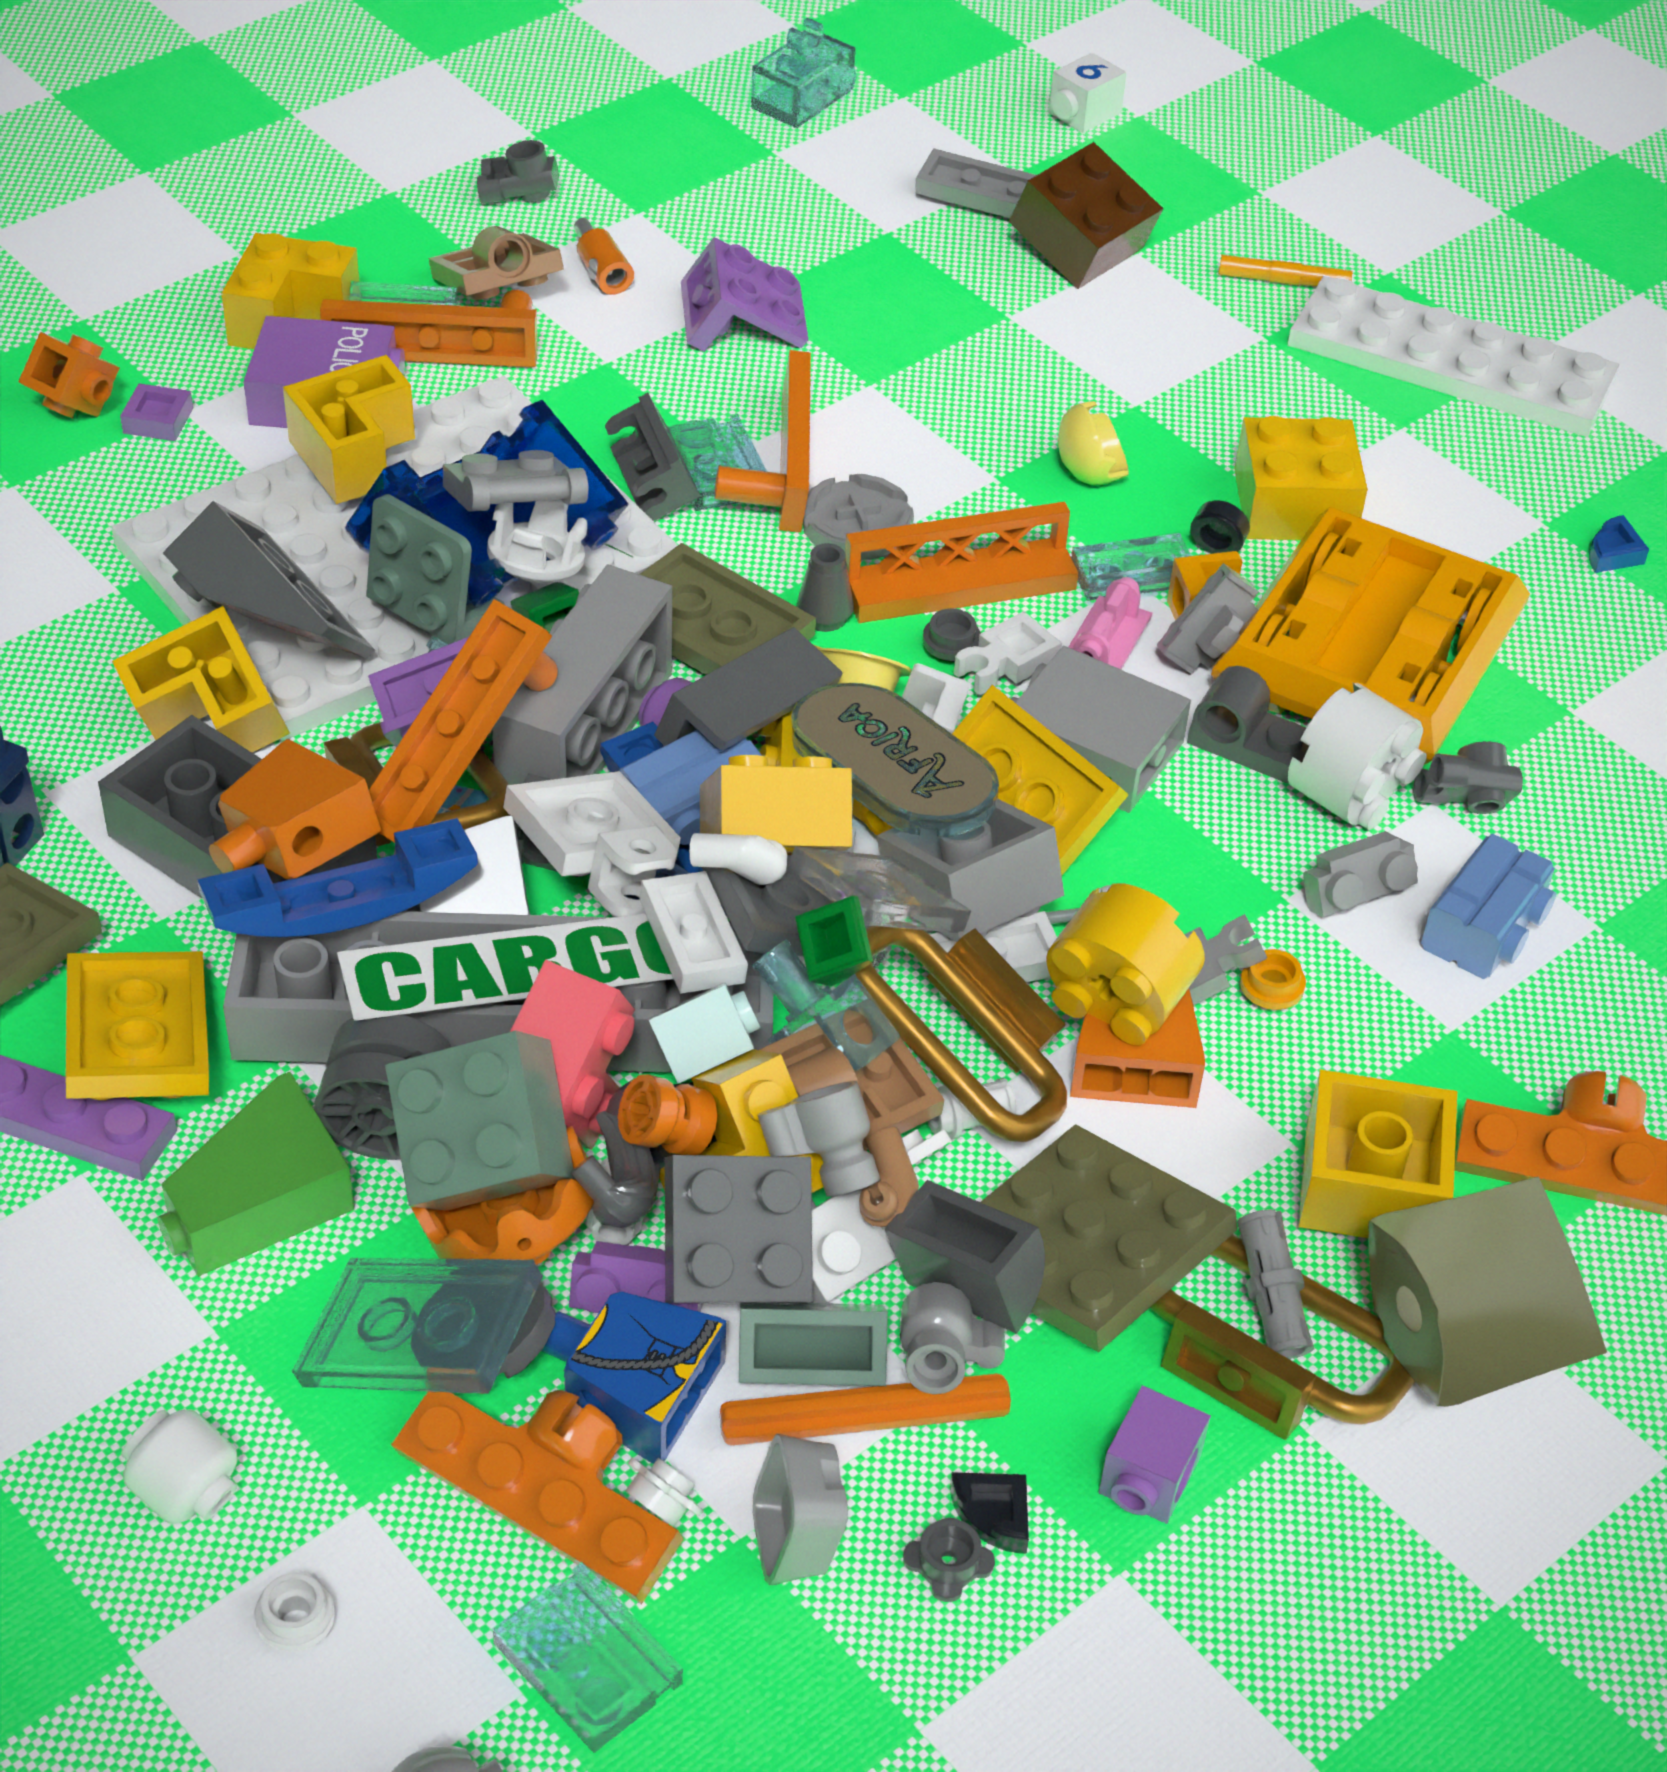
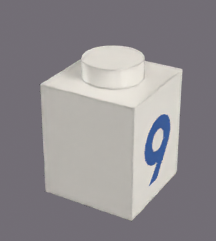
[1049,52,1127,133]

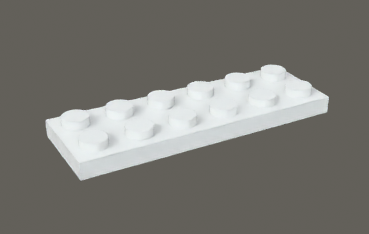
[1287,275,1620,437]

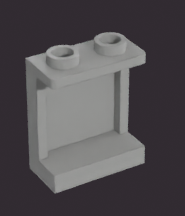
[1011,645,1191,813]

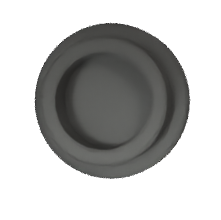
[923,608,981,662]

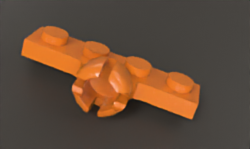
[1454,1071,1667,1216]
[391,1382,684,1605]

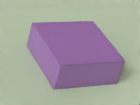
[120,383,194,442]

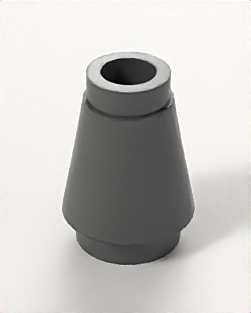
[796,543,854,632]

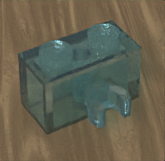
[751,17,857,129]

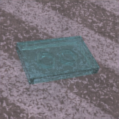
[291,1258,543,1394]

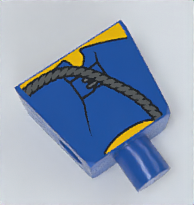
[542,1291,727,1464]

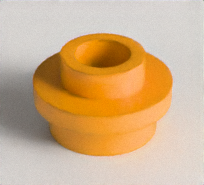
[1240,949,1306,1010]

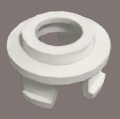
[487,499,587,583]

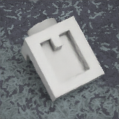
[900,663,971,762]

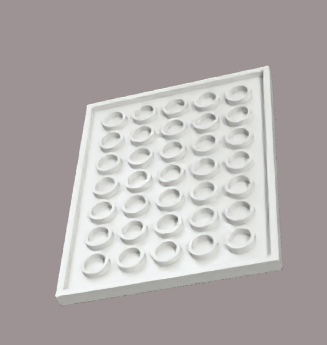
[111,375,678,742]

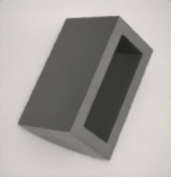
[884,1180,1045,1334]

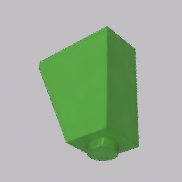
[157,1071,354,1277]

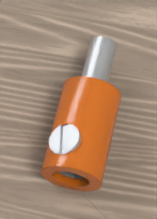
[573,218,634,295]

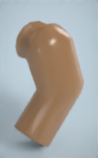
[859,1127,919,1227]

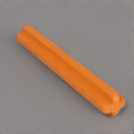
[719,1373,1011,1446]

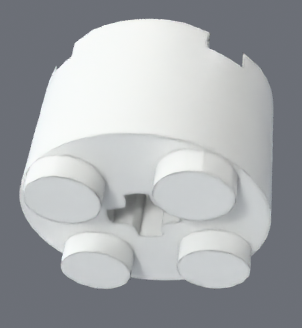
[1288,683,1427,830]

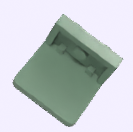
[366,494,505,645]

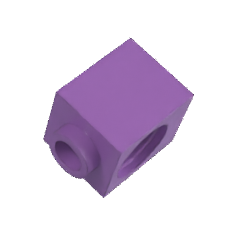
[1099,1385,1211,1524]

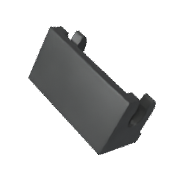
[605,392,700,521]

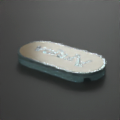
[791,683,999,837]

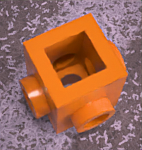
[18,332,120,418]

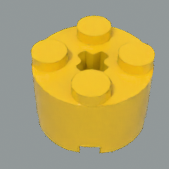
[1046,883,1205,1045]

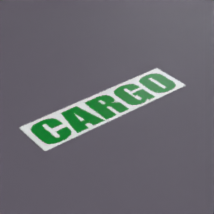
[337,914,674,1021]

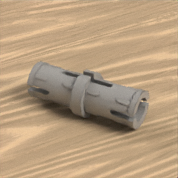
[1237,1209,1314,1359]

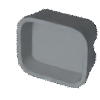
[752,1434,848,1585]

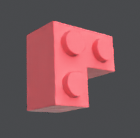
[510,960,635,1150]

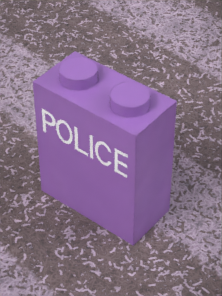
[243,316,405,428]

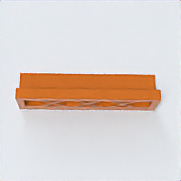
[845,501,1079,624]

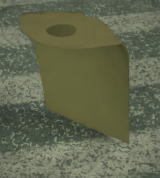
[1369,1176,1607,1407]

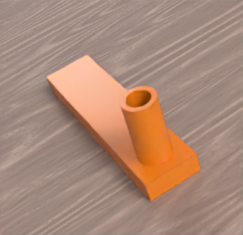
[320,289,538,367]
[714,350,811,533]
[369,599,558,843]

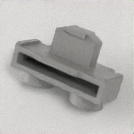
[1156,563,1259,674]
[1303,831,1418,917]

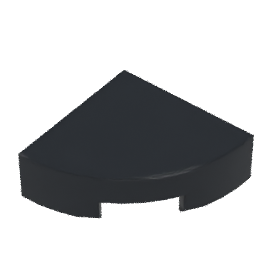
[950,1472,1029,1554]

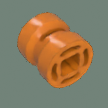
[618,1074,718,1155]

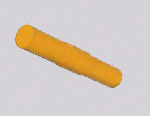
[1218,254,1353,287]

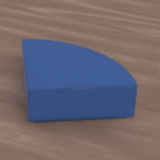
[1589,515,1649,573]

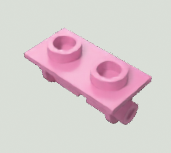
[1068,577,1153,670]

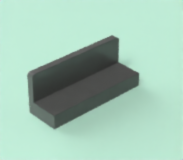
[654,627,843,750]

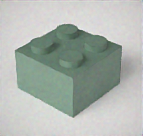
[385,1031,575,1211]

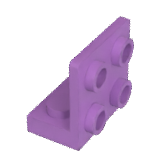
[680,237,809,352]

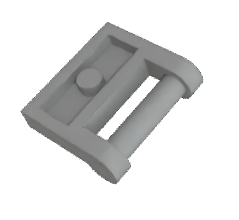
[443,450,589,512]

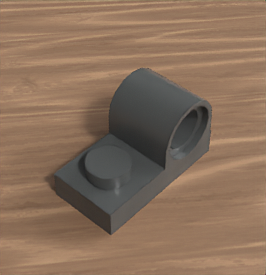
[1187,666,1309,785]

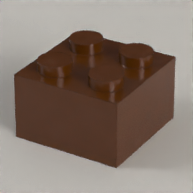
[1009,142,1164,289]

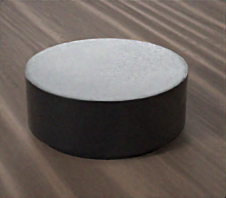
[1190,500,1250,554]

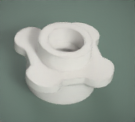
[625,1457,704,1527]

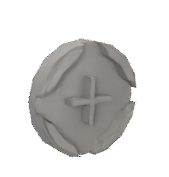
[803,474,914,560]

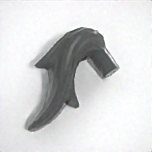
[571,1080,661,1228]

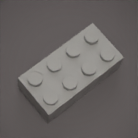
[491,564,672,785]

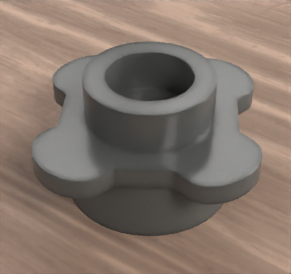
[903,1518,995,1602]

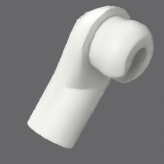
[690,833,788,885]

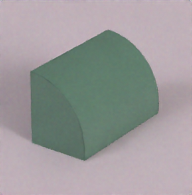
[738,1303,888,1386]

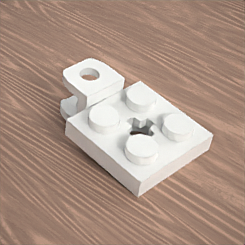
[503,771,681,917]

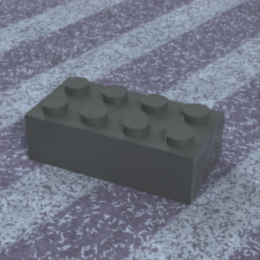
[98,715,378,899]

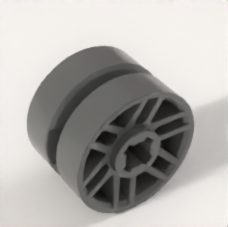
[314,1015,452,1160]

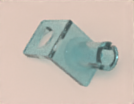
[751,939,900,1071]

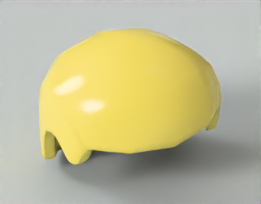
[1057,401,1129,485]

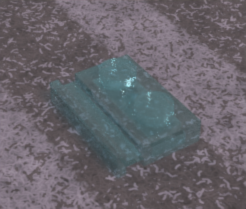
[668,414,767,511]
[492,1562,683,1753]

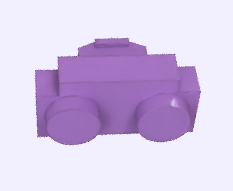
[569,1241,702,1313]

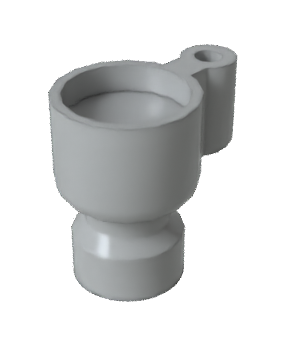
[757,1081,881,1197]
[900,1282,1005,1394]

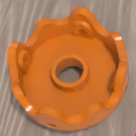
[411,1126,594,1273]

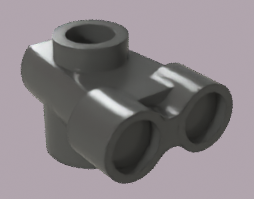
[477,140,559,204]
[1413,741,1523,814]

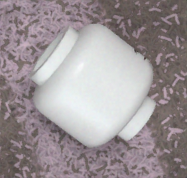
[121,1409,238,1524]

